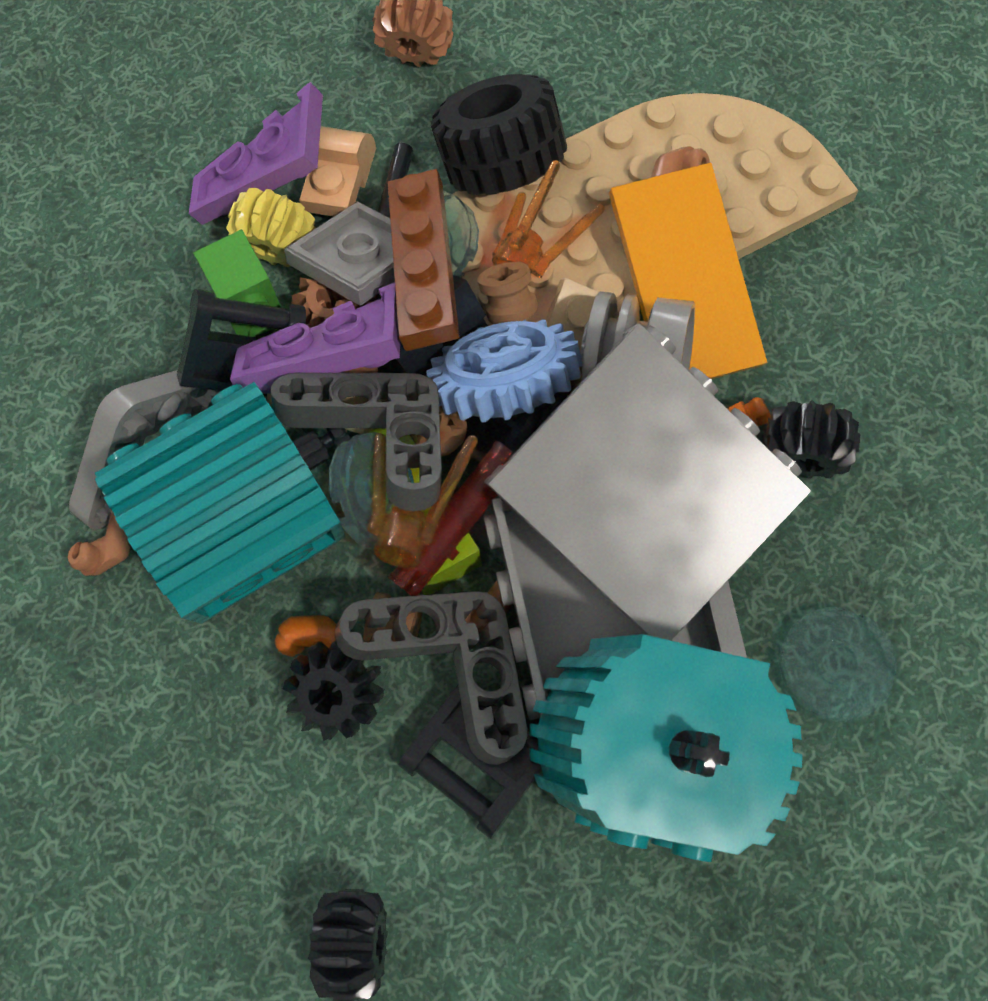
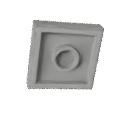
[284,202,395,306]

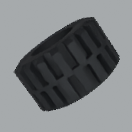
[431,74,567,195]

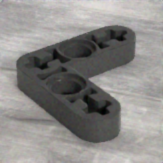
[270,373,442,511]
[335,591,527,765]

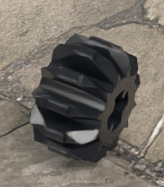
[762,400,861,479]
[282,641,385,741]
[308,889,388,1001]

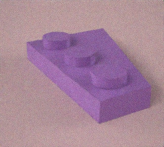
[189,82,323,225]
[230,282,400,394]

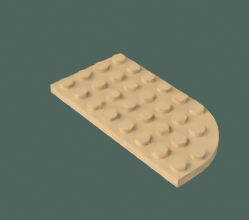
[444,93,858,326]

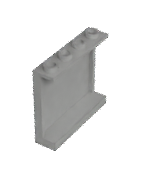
[484,323,811,641]
[483,498,747,720]

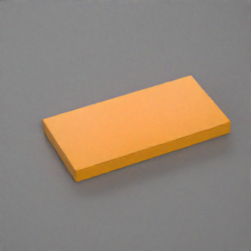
[609,163,767,379]

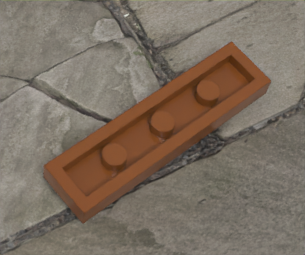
[388,169,460,351]

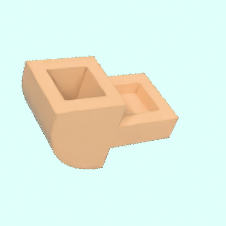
[299,126,376,217]

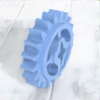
[426,319,583,422]

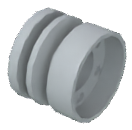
[580,291,695,381]

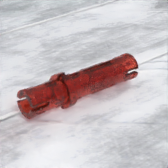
[387,441,512,596]

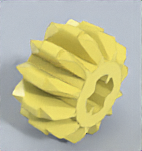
[226,188,316,267]

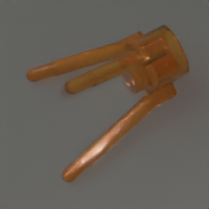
[492,160,605,278]
[367,433,478,568]

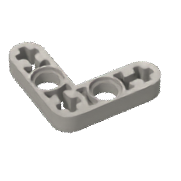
[69,370,221,530]

